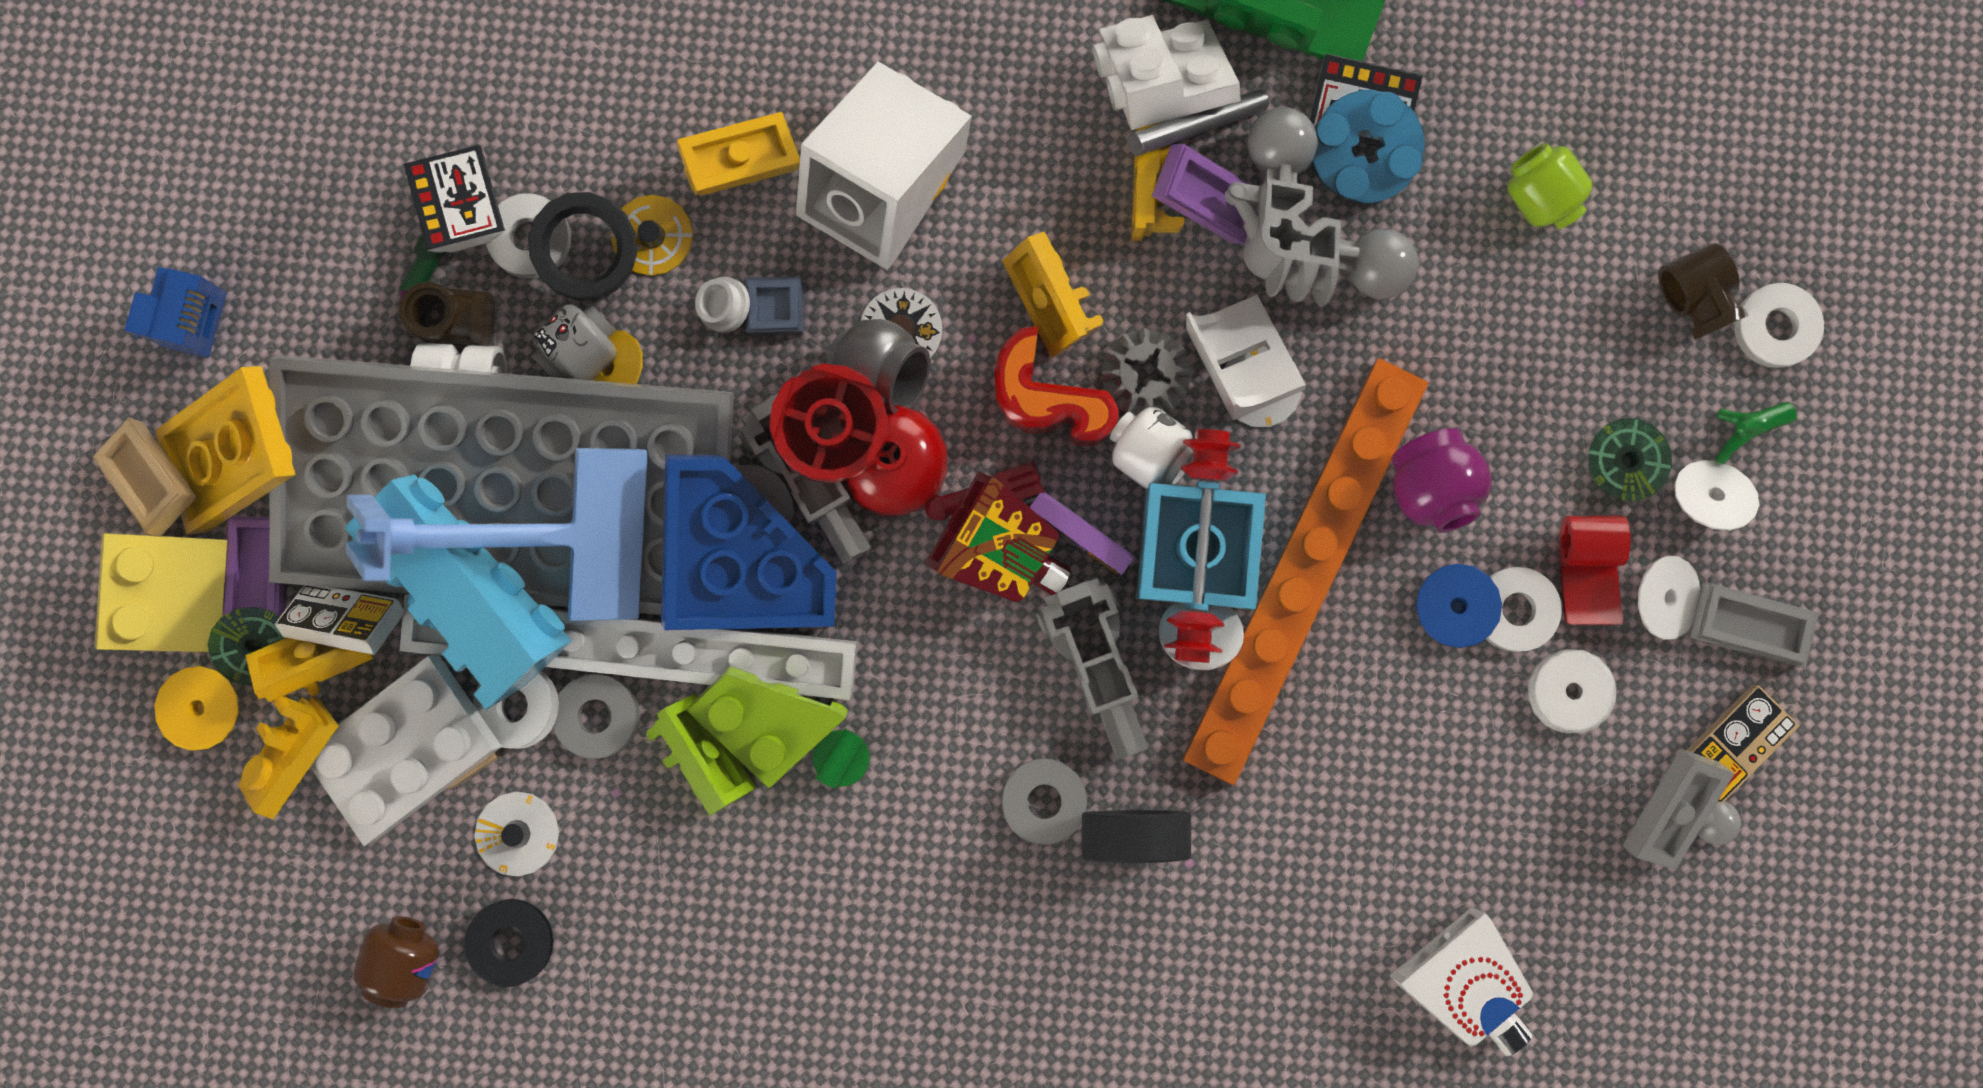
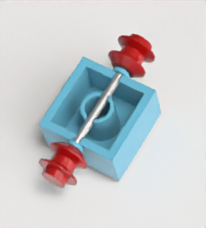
[1135,429,1266,663]

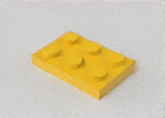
[155,366,296,535]

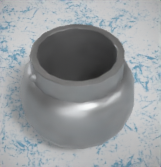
[827,319,931,414]

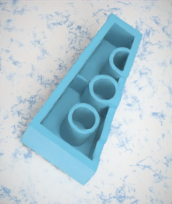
[344,474,572,710]

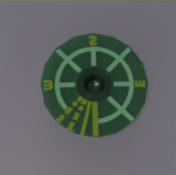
[1588,418,1672,501]
[207,607,286,686]

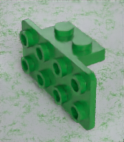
[1162,0,1385,61]

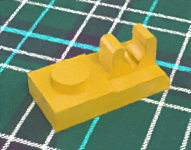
[676,112,800,196]
[1131,122,1185,241]
[1002,231,1103,358]
[245,638,374,703]
[238,696,339,820]

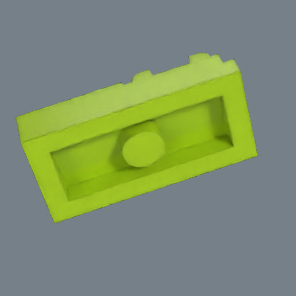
[646,693,756,816]

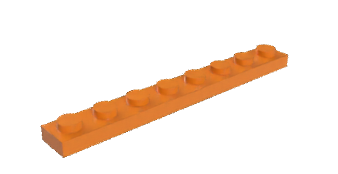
[1181,358,1429,786]

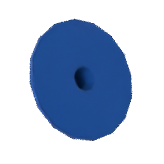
[1416,563,1502,648]

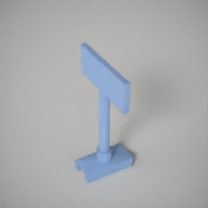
[346,448,647,621]

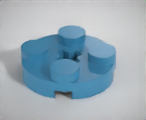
[1312,90,1425,204]

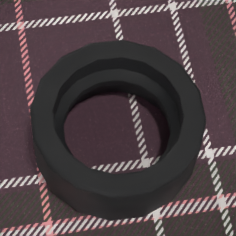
[528,192,637,301]
[1082,810,1192,863]

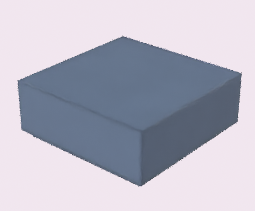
[745,276,804,336]

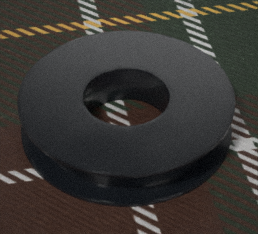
[464,899,554,987]

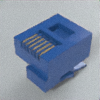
[124,267,227,359]

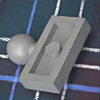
[1622,749,1741,870]

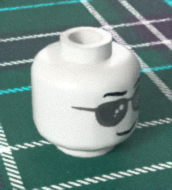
[1110,407,1194,489]

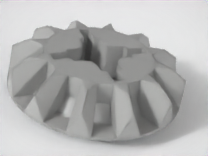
[1102,328,1192,416]

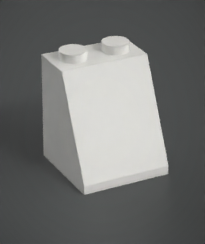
[796,62,972,270]

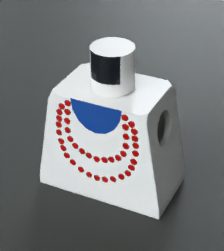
[1389,907,1533,1056]

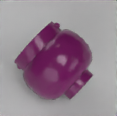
[1391,428,1492,533]

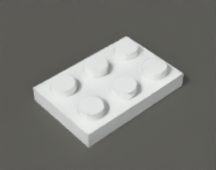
[310,654,502,846]

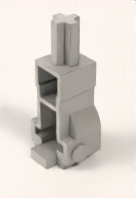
[739,394,872,565]
[1036,578,1148,760]

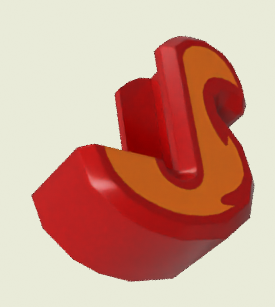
[994,326,1119,447]

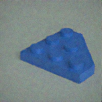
[661,455,836,630]

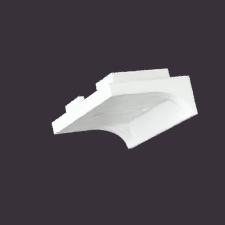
[1186,295,1305,420]

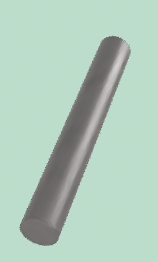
[1128,89,1269,156]

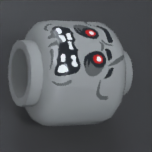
[531,304,617,380]

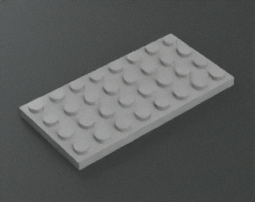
[269,355,734,615]

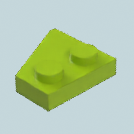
[687,666,848,788]

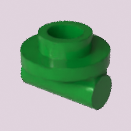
[813,728,870,789]

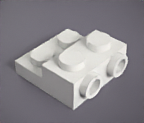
[1093,15,1241,130]

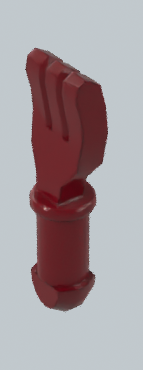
[925,461,1044,521]

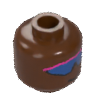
[354,916,439,1008]

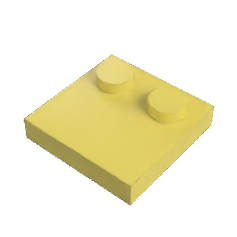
[95,533,227,652]

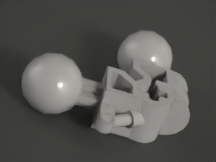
[1224,107,1419,306]

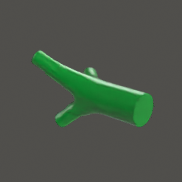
[1715,401,1797,465]

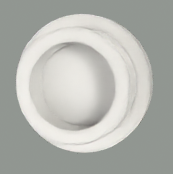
[695,277,750,333]

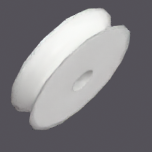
[1528,649,1616,733]

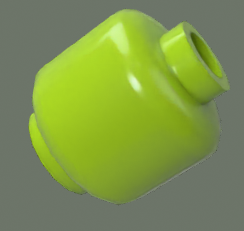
[1507,142,1593,229]

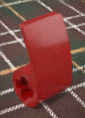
[1559,515,1631,625]

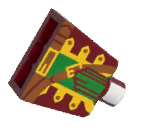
[924,471,1070,603]

